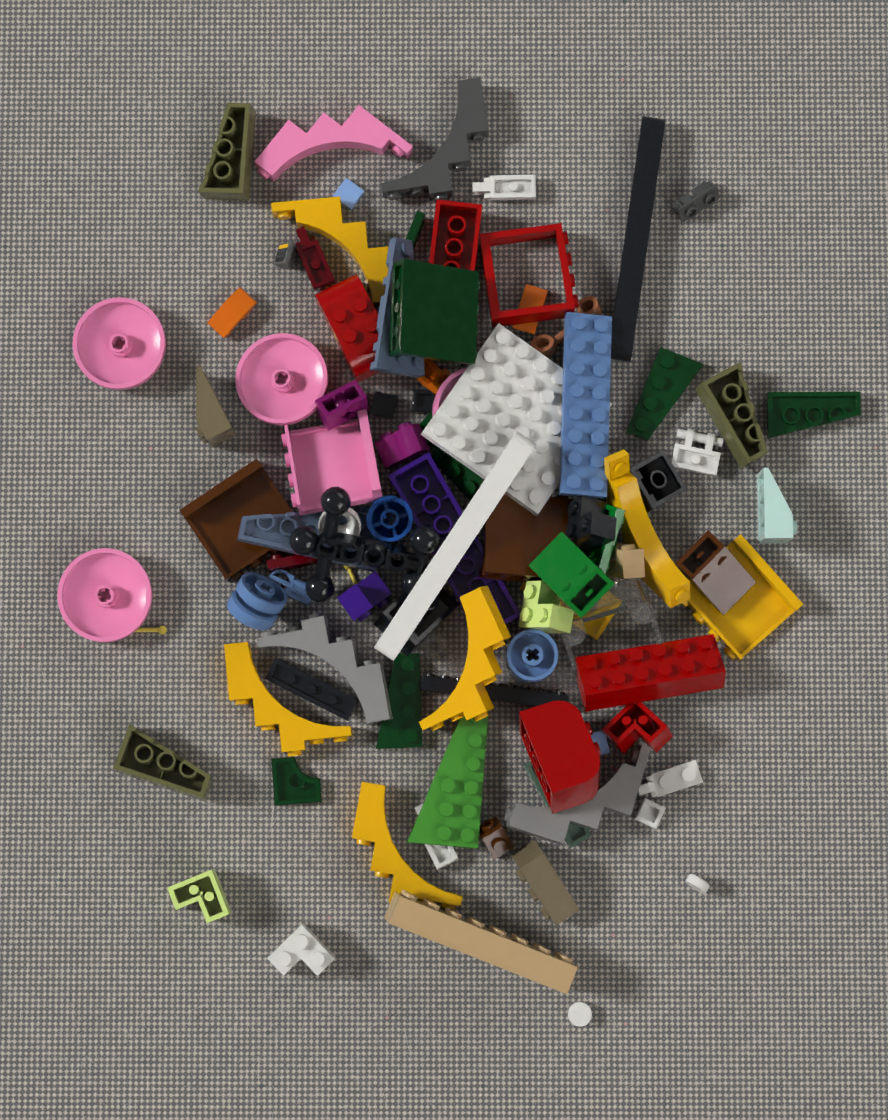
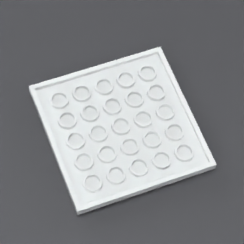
[421,323,612,516]

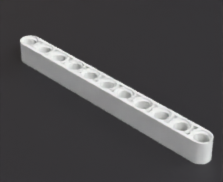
[374,432,537,661]

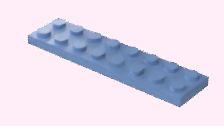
[559,312,612,499]

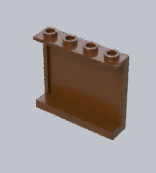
[179,459,293,582]
[479,494,574,582]

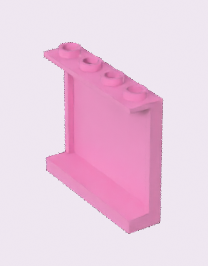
[281,409,382,516]

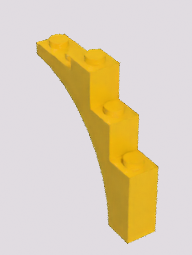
[419,585,511,731]
[224,642,352,757]
[352,782,462,910]

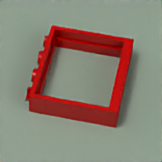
[479,223,579,328]

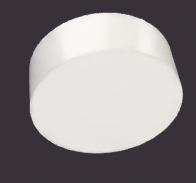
[685,874,710,894]
[568,1002,592,1027]

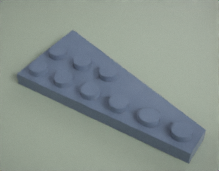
[370,237,425,378]
[237,506,379,572]

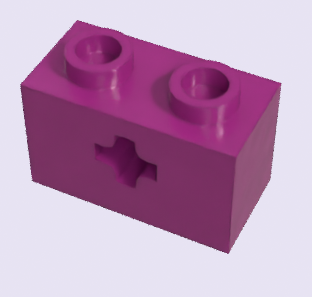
[315,379,368,431]

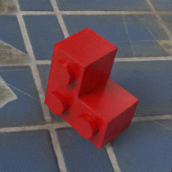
[602,702,673,754]

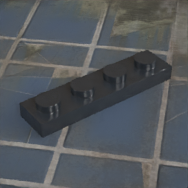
[265,658,359,721]

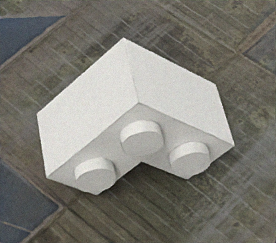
[267,923,336,976]

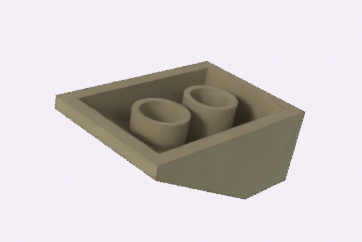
[195,366,236,448]

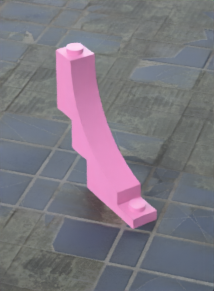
[254,105,413,182]

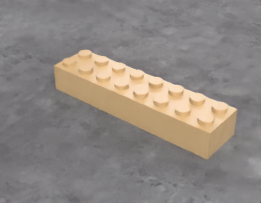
[384,890,578,994]

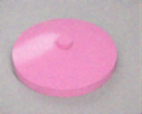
[72,297,166,390]
[235,333,329,425]
[57,548,152,642]

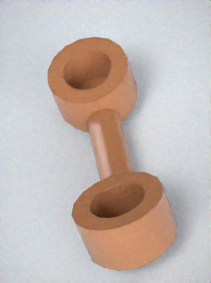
[531,296,601,357]

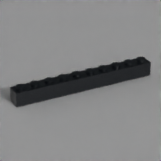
[421,673,568,707]

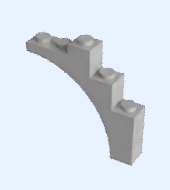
[257,613,393,724]

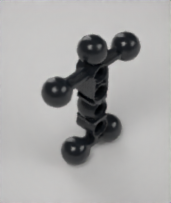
[289,486,440,602]

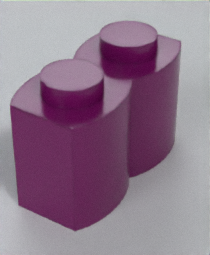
[375,421,429,468]

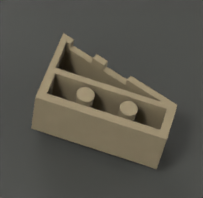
[510,840,579,925]

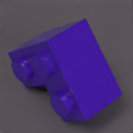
[337,571,392,623]

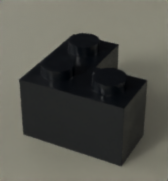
[565,496,617,552]

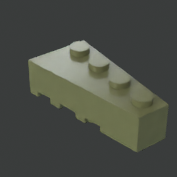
[198,103,256,201]
[695,362,768,469]
[113,724,213,802]

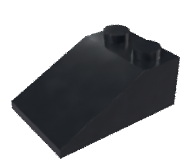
[374,587,459,656]

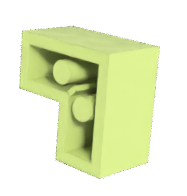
[519,581,574,633]
[167,869,232,923]

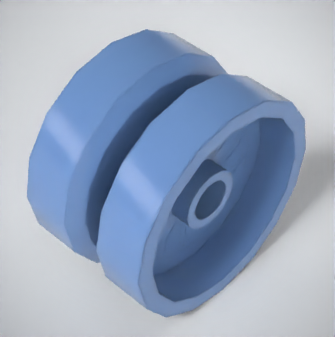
[227,572,287,631]
[505,629,559,684]

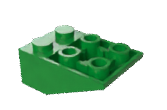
[528,531,615,618]

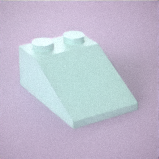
[757,468,797,544]

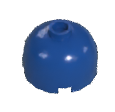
[366,495,414,543]

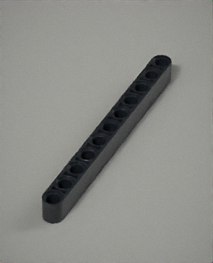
[611,116,665,362]

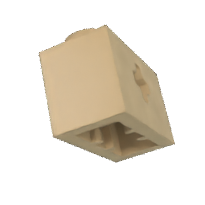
[606,543,645,579]

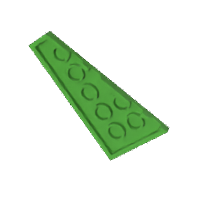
[406,711,489,849]

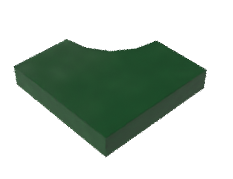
[271,757,322,806]

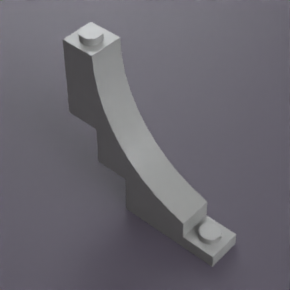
[504,744,651,845]

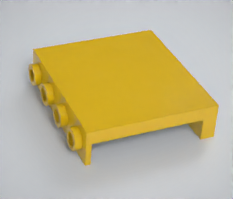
[681,534,804,661]

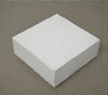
[634,798,666,829]

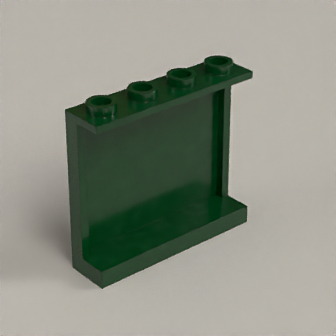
[389,259,480,367]

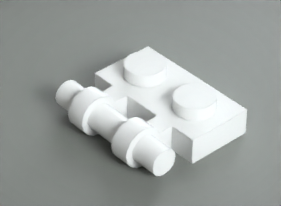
[671,428,724,476]

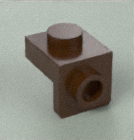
[479,817,514,859]

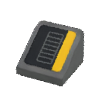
[274,241,296,269]

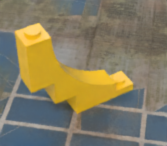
[271,196,388,310]
[604,449,690,608]

